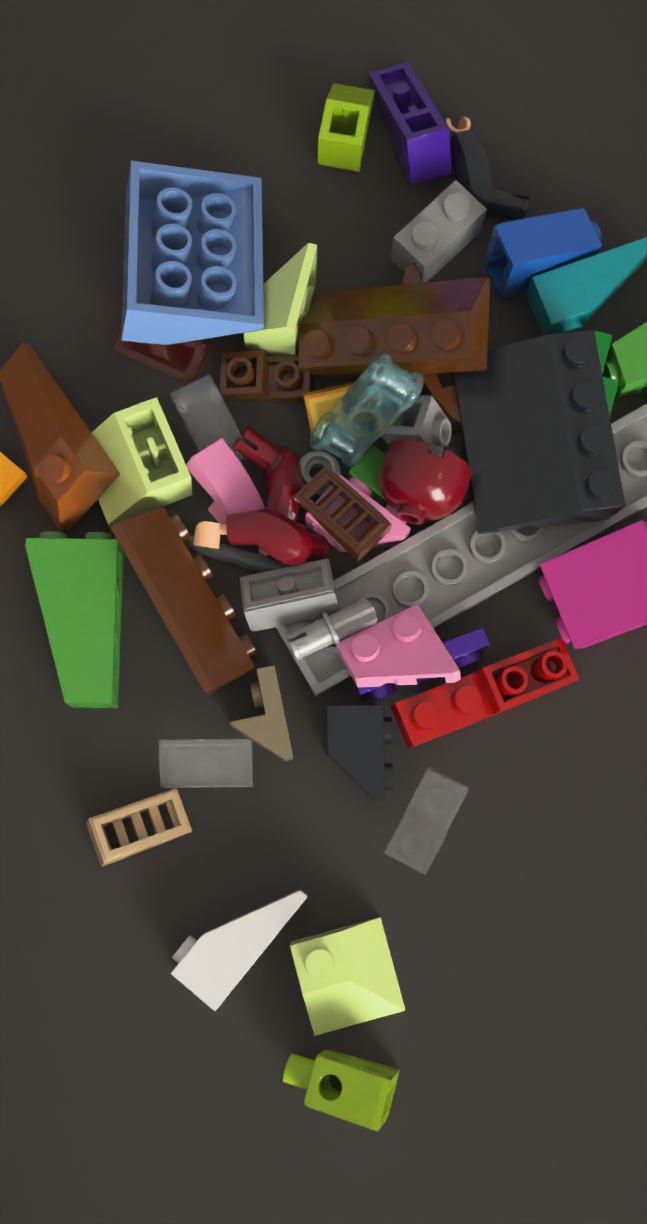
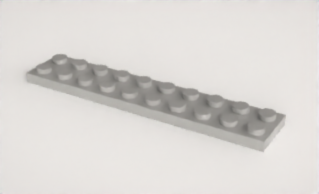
[275,404,647,697]

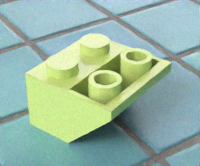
[92,397,193,527]

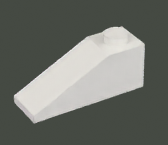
[171,889,308,1011]

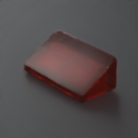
[113,324,213,384]

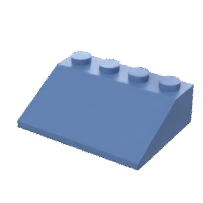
[121,161,264,345]

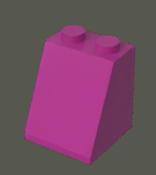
[539,520,647,649]

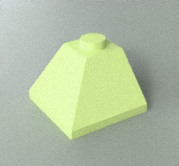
[243,243,317,356]
[290,917,405,1036]

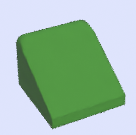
[347,445,386,506]

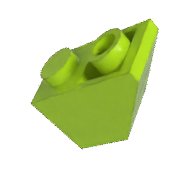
[318,83,375,172]

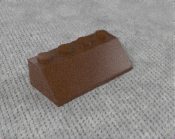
[298,277,490,379]
[110,507,258,696]

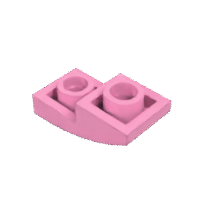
[186,438,265,524]

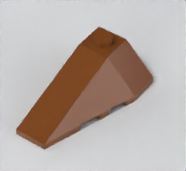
[0,342,120,534]

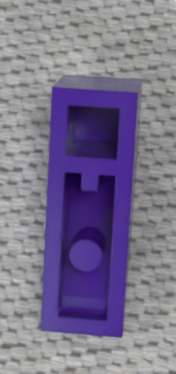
[369,62,452,185]

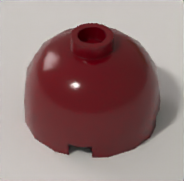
[379,439,472,525]

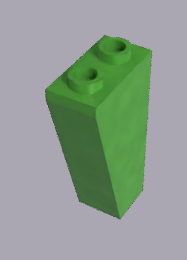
[25,531,124,708]

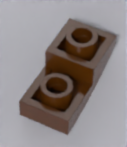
[219,350,314,402]

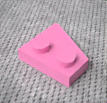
[335,604,461,688]

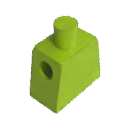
[283,1049,400,1131]

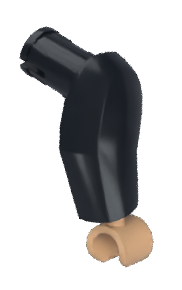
[445,117,530,221]

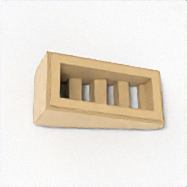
[86,788,192,867]

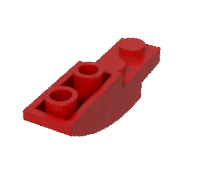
[390,638,580,749]

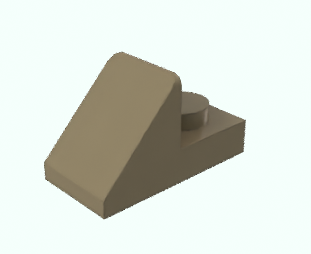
[229,665,293,761]

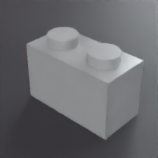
[390,180,487,283]

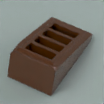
[293,466,392,562]

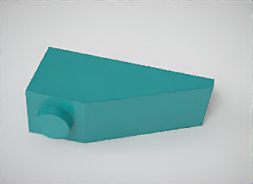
[525,237,647,336]

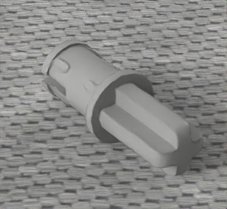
[285,599,378,661]

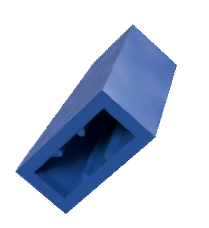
[483,208,603,301]

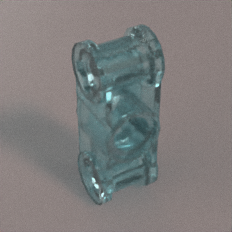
[310,352,424,468]

